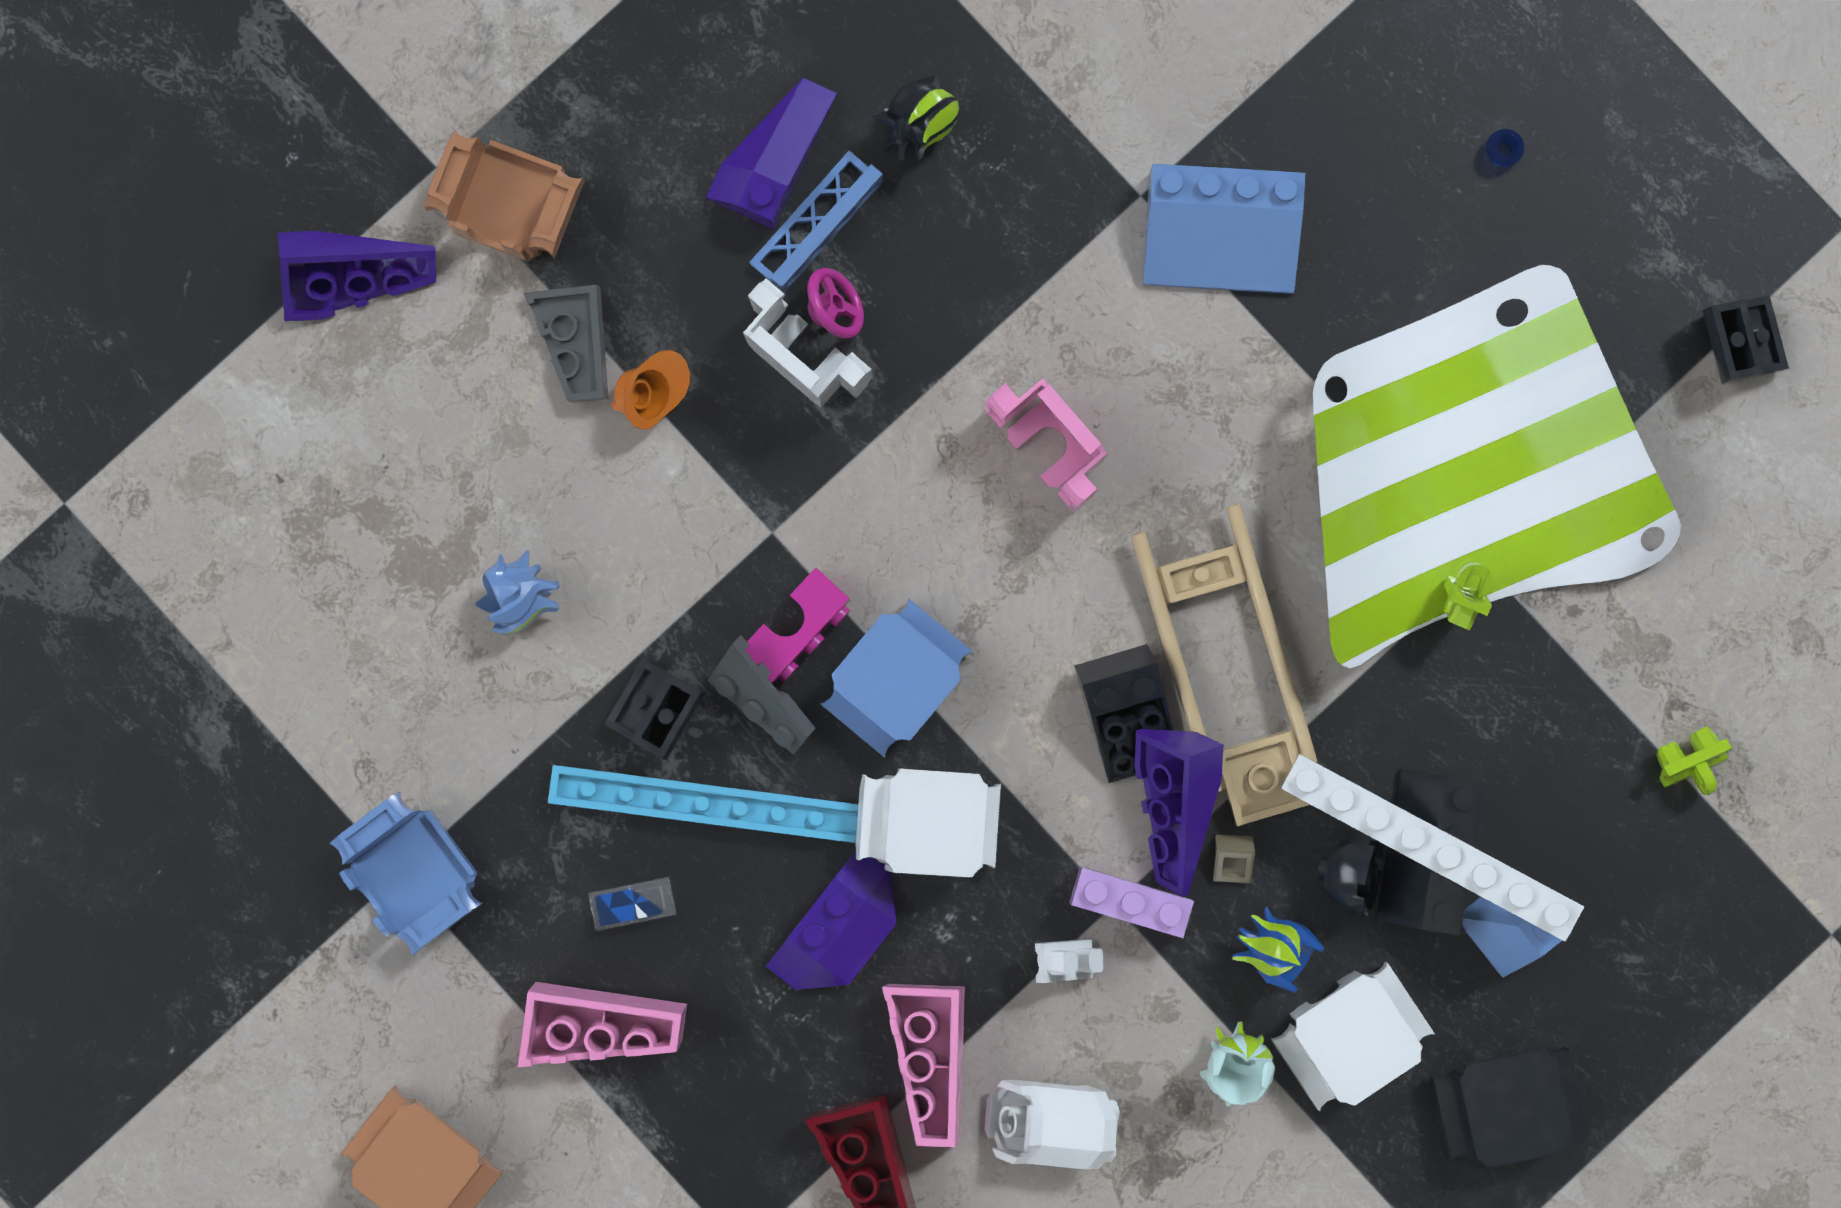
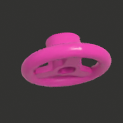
[807,268,864,339]

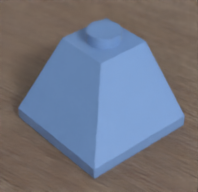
[1462,896,1572,978]

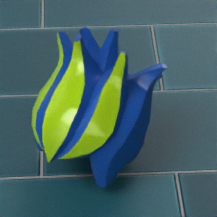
[1233,907,1324,993]

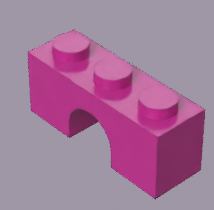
[746,568,851,684]

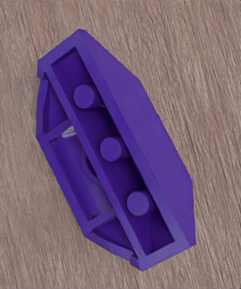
[766,851,897,990]

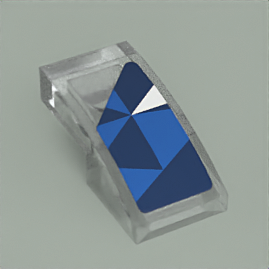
[588,877,676,931]

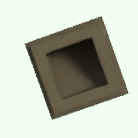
[1213,834,1255,883]

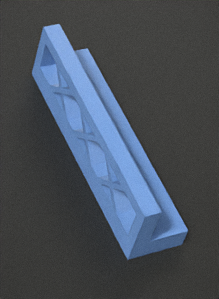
[749,151,883,293]

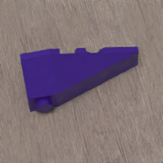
[706,78,837,230]
[278,231,437,321]
[1135,729,1224,897]

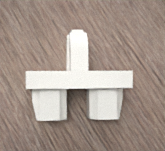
[1035,939,1103,983]

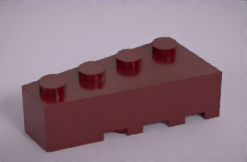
[805,1094,916,1208]

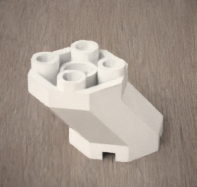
[984,1080,1120,1170]

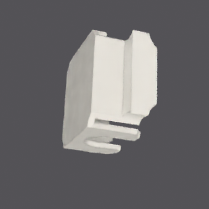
[743,279,873,408]
[855,769,1001,877]
[1270,962,1435,1111]

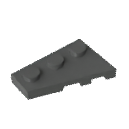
[524,285,609,403]
[707,635,815,755]

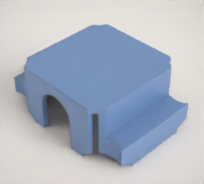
[821,598,973,758]
[329,792,482,956]

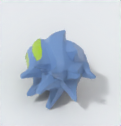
[475,551,560,635]

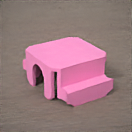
[984,379,1107,513]

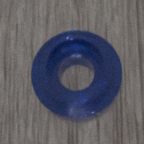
[1486,129,1525,167]

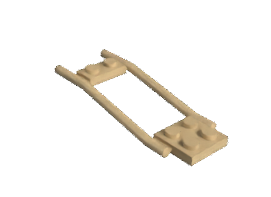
[1131,503,1318,826]

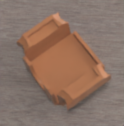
[424,130,585,262]
[341,1085,504,1208]

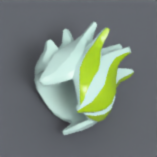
[1200,1022,1275,1107]

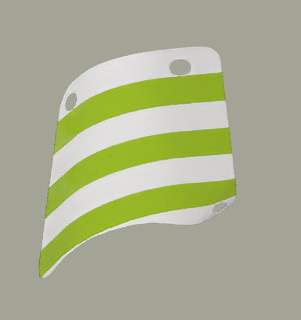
[1313,265,1681,668]

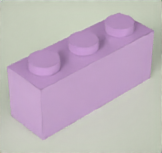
[1069,866,1194,938]

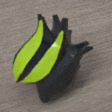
[872,75,959,161]

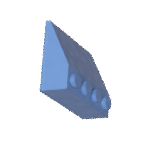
[1143,164,1305,294]

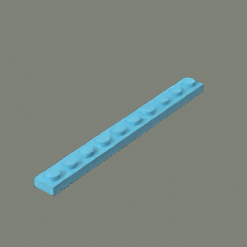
[548,765,858,843]

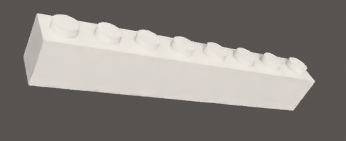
[1281,754,1584,942]

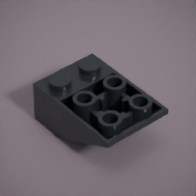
[1074,644,1174,783]

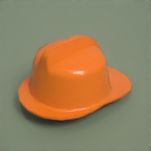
[611,350,690,430]

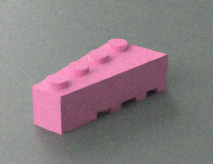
[518,982,687,1067]
[882,984,965,1148]

